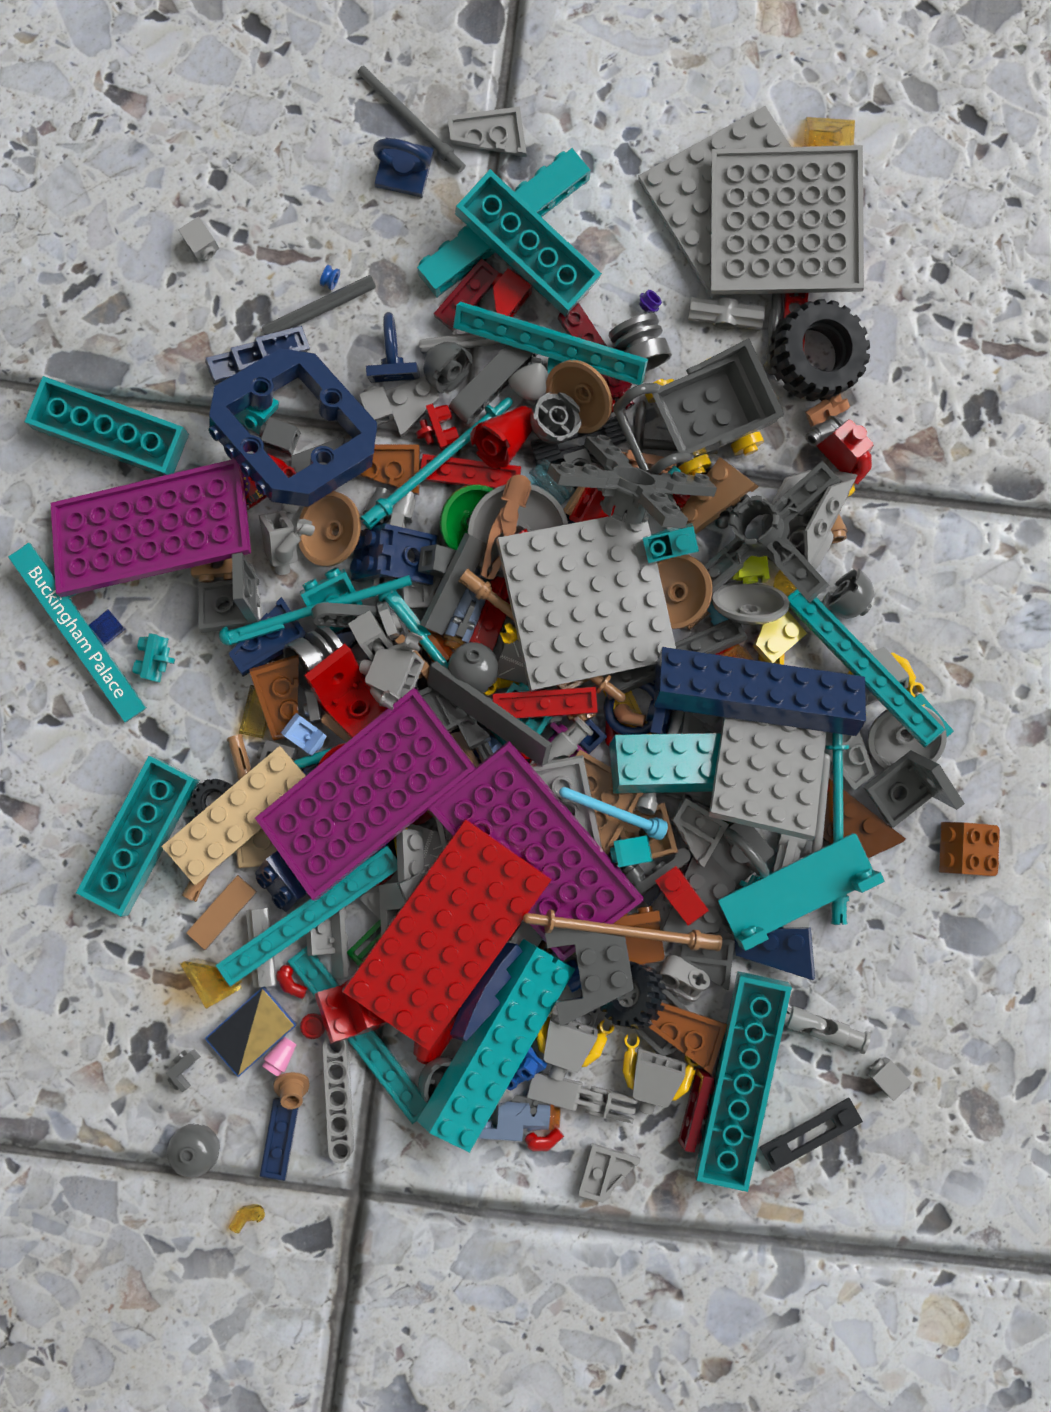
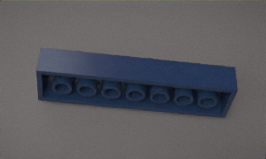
[654,647,866,736]

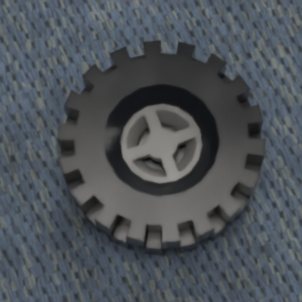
[600,961,667,1029]

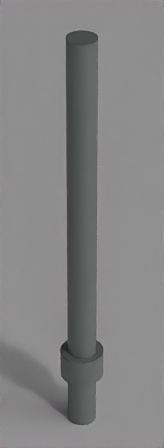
[358,65,466,172]

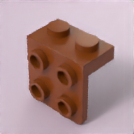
[939,822,1000,876]
[613,906,665,964]

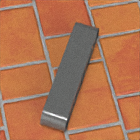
[449,322,538,425]

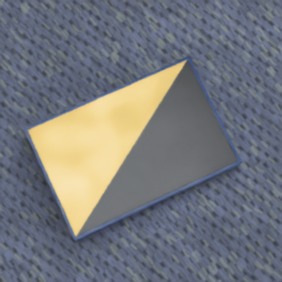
[205,987,297,1077]

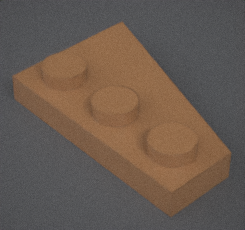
[680,457,759,534]

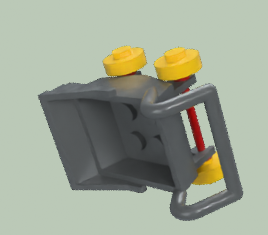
[613,338,784,475]

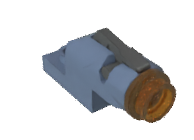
[443,568,493,650]
[478,1095,561,1141]

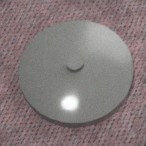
[468,484,568,578]

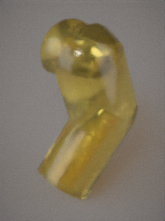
[229,1204,265,1234]

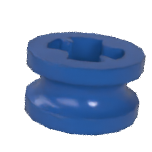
[320,265,340,290]

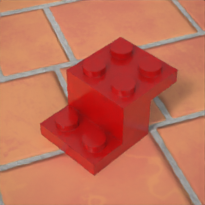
[314,978,387,1044]

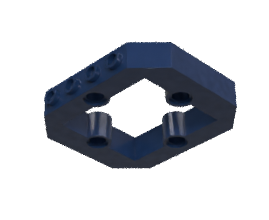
[208,348,378,507]

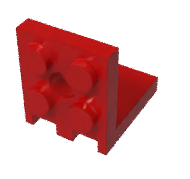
[304,644,388,739]

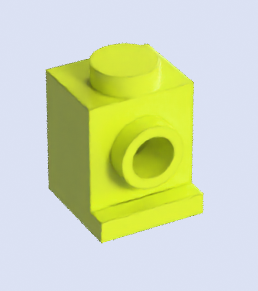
[732,556,770,584]

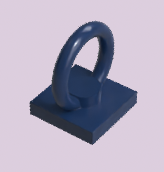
[373,137,434,198]
[366,312,420,383]
[603,683,673,735]

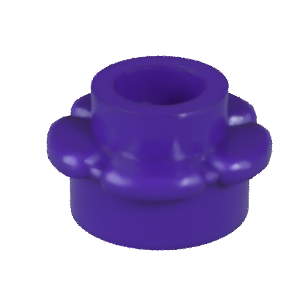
[639,289,662,313]

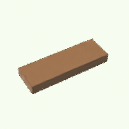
[186,875,257,950]

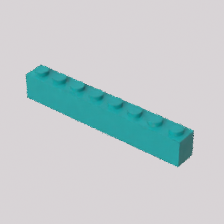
[417,148,591,298]

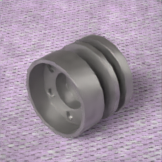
[608,313,672,372]
[283,626,343,692]

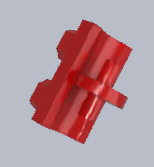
[416,403,459,452]

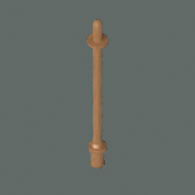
[458,569,626,702]
[523,909,722,951]

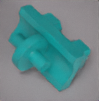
[132,633,175,682]

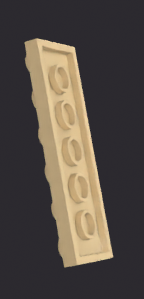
[161,746,306,885]

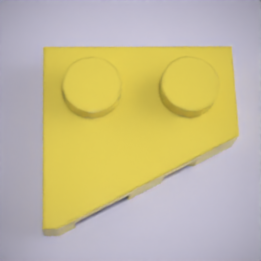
[753,611,807,663]

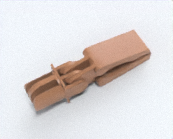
[480,474,531,579]

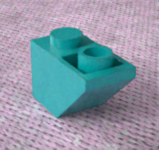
[643,523,699,563]
[610,836,653,867]

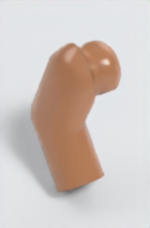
[614,703,646,728]

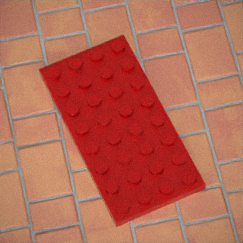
[342,818,552,1051]

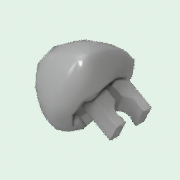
[508,356,549,401]

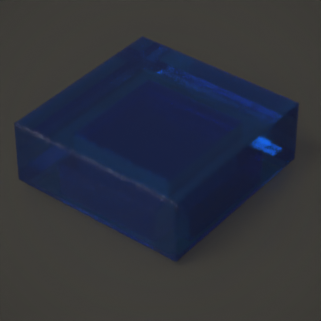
[89,609,125,645]

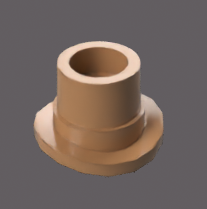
[273,1072,310,1109]

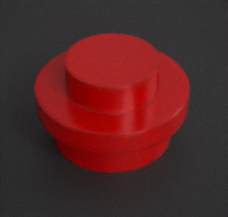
[300,1013,326,1039]

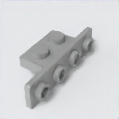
[306,907,350,979]

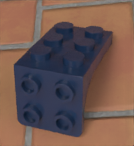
[255,851,307,912]

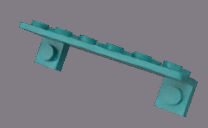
[718,833,885,951]

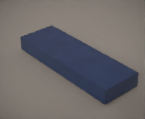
[260,1098,299,1181]

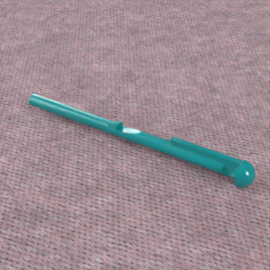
[219,575,412,646]
[378,590,507,746]

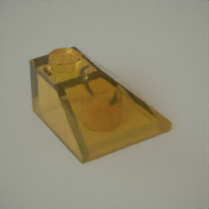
[804,117,855,147]
[180,958,242,1009]

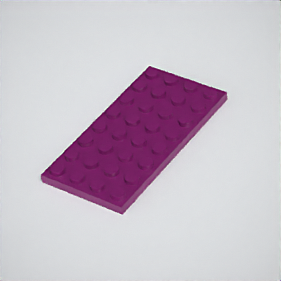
[50,459,251,597]
[255,688,475,901]
[429,741,643,962]

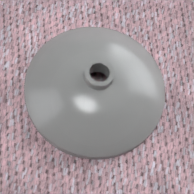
[712,582,789,625]
[868,706,947,769]

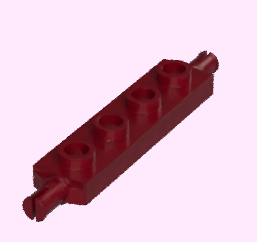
[557,303,635,410]

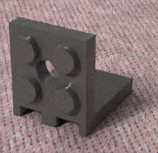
[198,552,260,633]
[863,750,965,828]

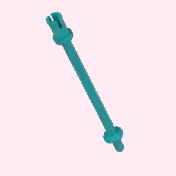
[360,397,513,530]
[826,733,849,925]

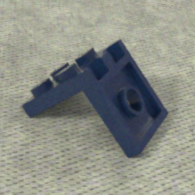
[350,524,438,586]

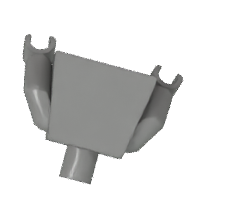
[259,504,315,575]
[359,632,425,710]

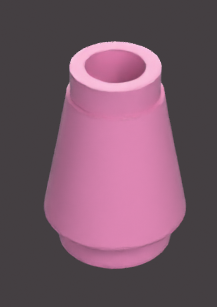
[262,1037,297,1076]

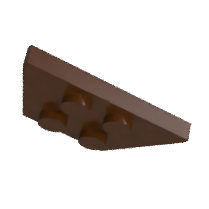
[823,778,906,858]

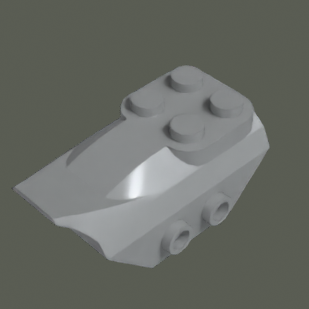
[762,470,857,570]

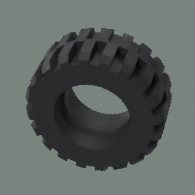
[769,299,870,401]

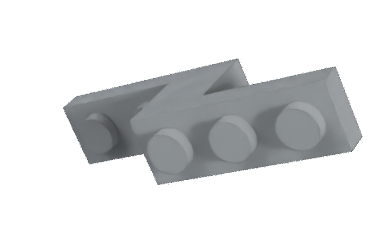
[379,829,425,935]

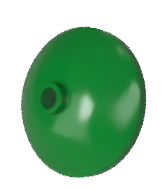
[440,485,494,550]

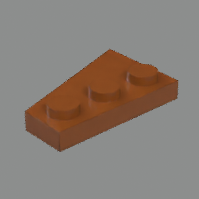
[359,444,420,495]
[249,654,299,741]
[649,1002,727,1074]

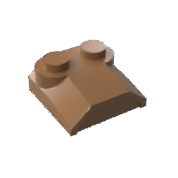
[620,803,678,859]

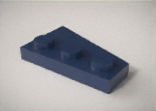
[229,597,306,677]
[734,927,815,980]

